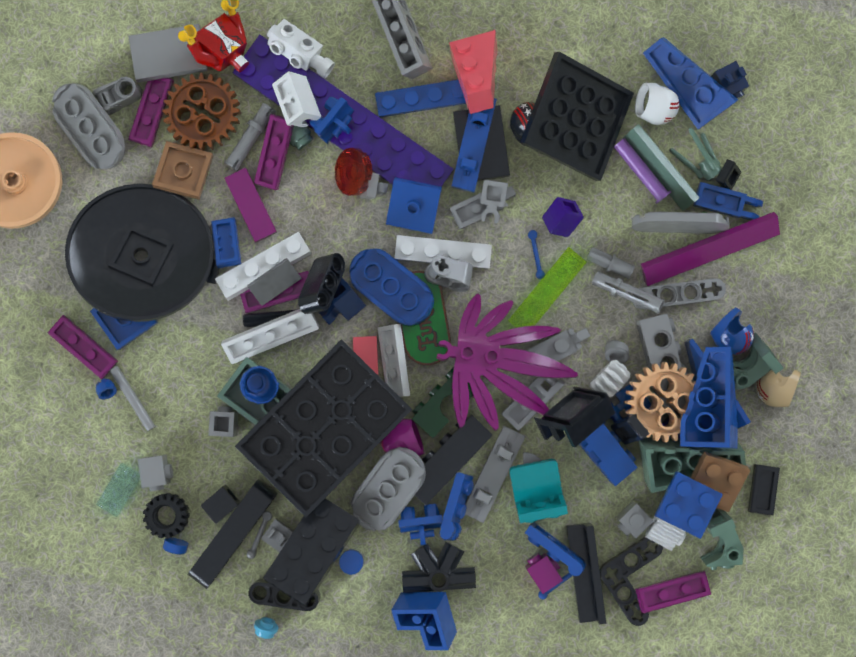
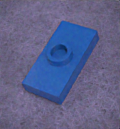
[211,217,241,268]

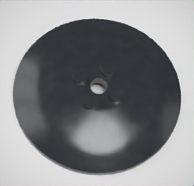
[65,184,214,322]

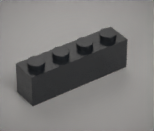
[415,414,493,505]

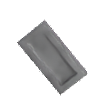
[247,258,302,306]

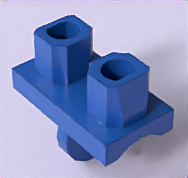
[310,97,354,144]
[398,504,443,545]

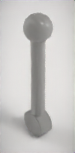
[246,511,272,559]

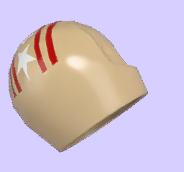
[756,369,801,407]

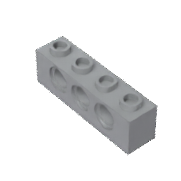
[372,0,433,79]
[636,313,687,415]

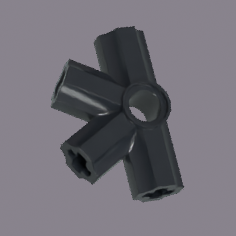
[402,542,476,593]

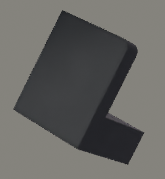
[201,485,240,524]

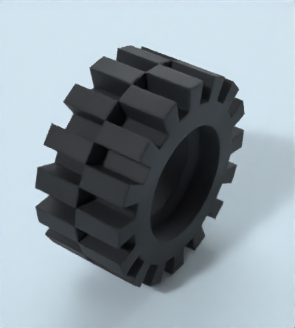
[143,493,190,538]

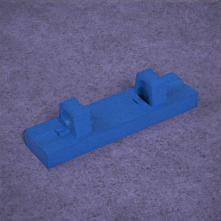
[451,98,497,193]

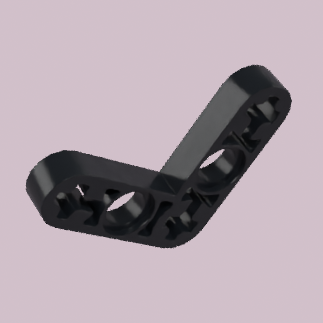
[600,537,663,626]

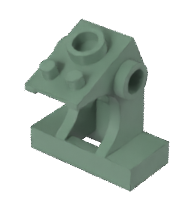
[733,332,784,391]
[700,508,744,570]

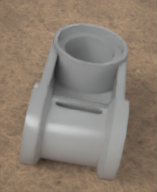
[92,77,142,115]
[424,255,473,292]

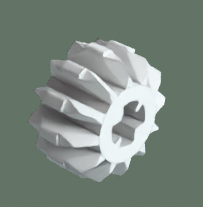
[589,360,631,398]

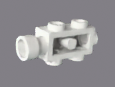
[267,19,335,79]

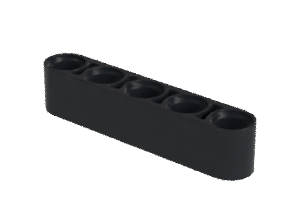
[187,479,278,589]

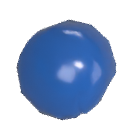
[239,366,279,404]

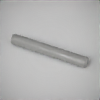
[110,366,156,432]

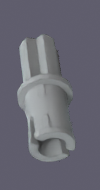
[587,247,635,279]

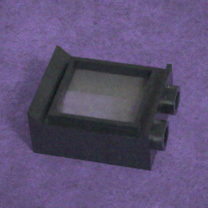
[534,387,615,447]

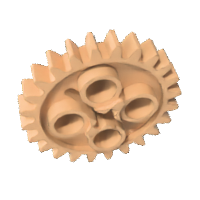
[624,362,696,442]

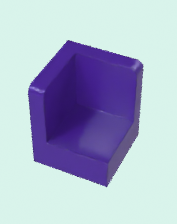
[542,197,584,237]

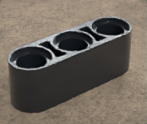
[298,253,345,314]
[248,579,321,611]

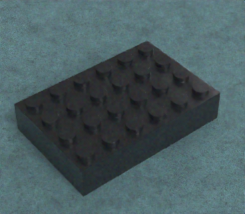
[235,339,412,517]

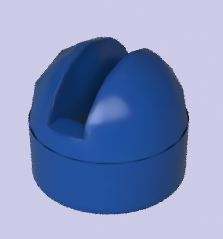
[95,378,117,400]

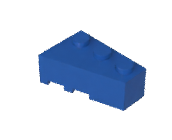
[579,422,638,486]

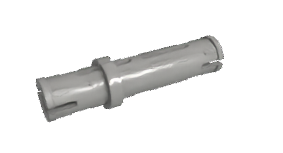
[224,103,276,171]
[592,271,665,314]

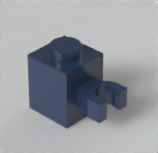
[711,61,749,99]
[318,278,366,325]

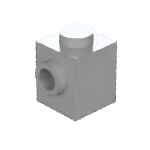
[208,406,239,437]
[138,454,173,491]
[615,501,654,538]

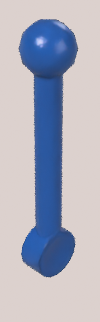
[528,230,545,279]
[538,573,573,600]

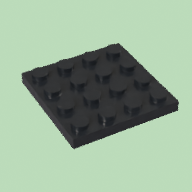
[520,52,634,181]

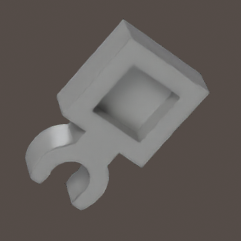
[480,179,508,223]

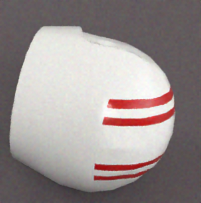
[635,83,679,125]

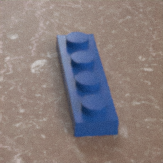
[375,80,466,118]

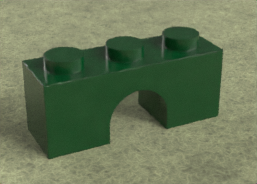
[412,367,473,438]

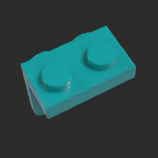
[509,459,568,523]

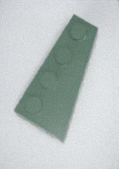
[639,437,746,493]

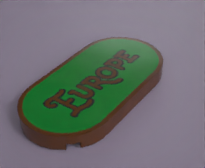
[401,271,451,366]

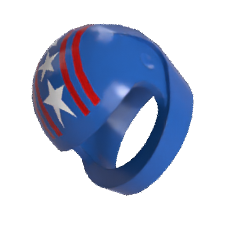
[710,307,754,355]

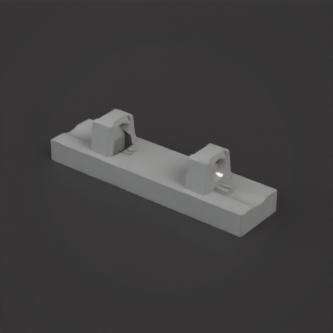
[465,426,526,523]

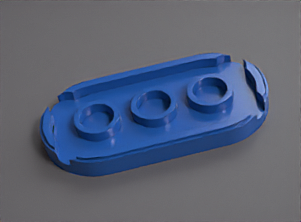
[349,248,434,326]

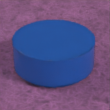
[163,537,189,555]
[339,549,364,575]

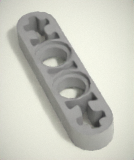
[632,278,726,310]

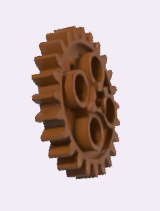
[162,73,241,151]

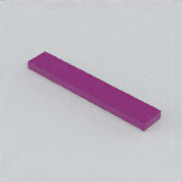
[641,212,780,286]

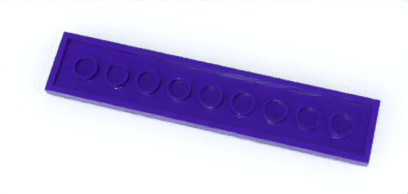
[232,34,454,187]

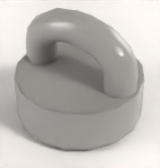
[605,340,629,363]

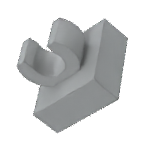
[360,172,388,200]
[261,519,293,552]

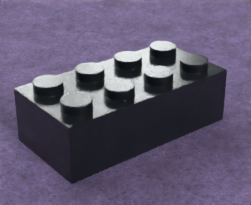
[263,498,360,607]

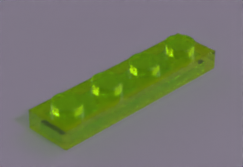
[508,247,587,328]

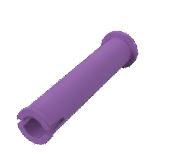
[614,138,671,204]

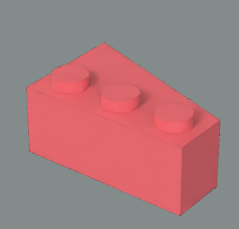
[449,30,498,114]

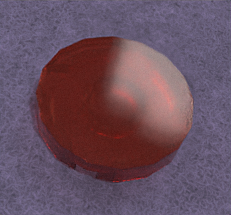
[335,148,372,196]

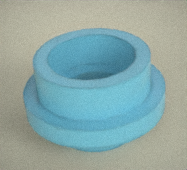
[254,617,279,639]

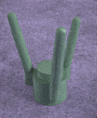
[670,128,722,181]

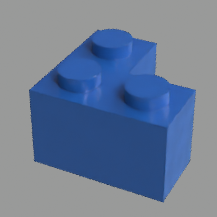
[391,592,457,650]

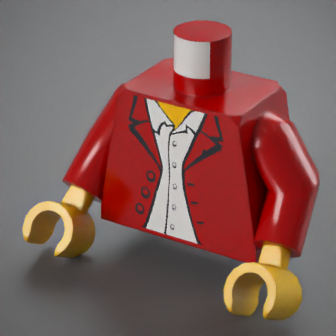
[178,0,249,72]

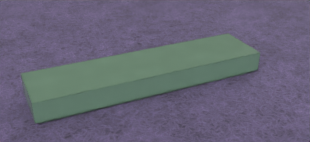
[623,124,699,211]

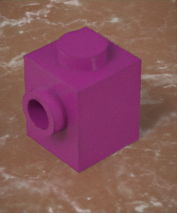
[525,553,563,594]

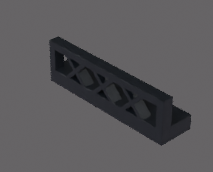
[566,523,607,625]

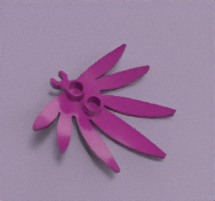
[436,294,578,431]

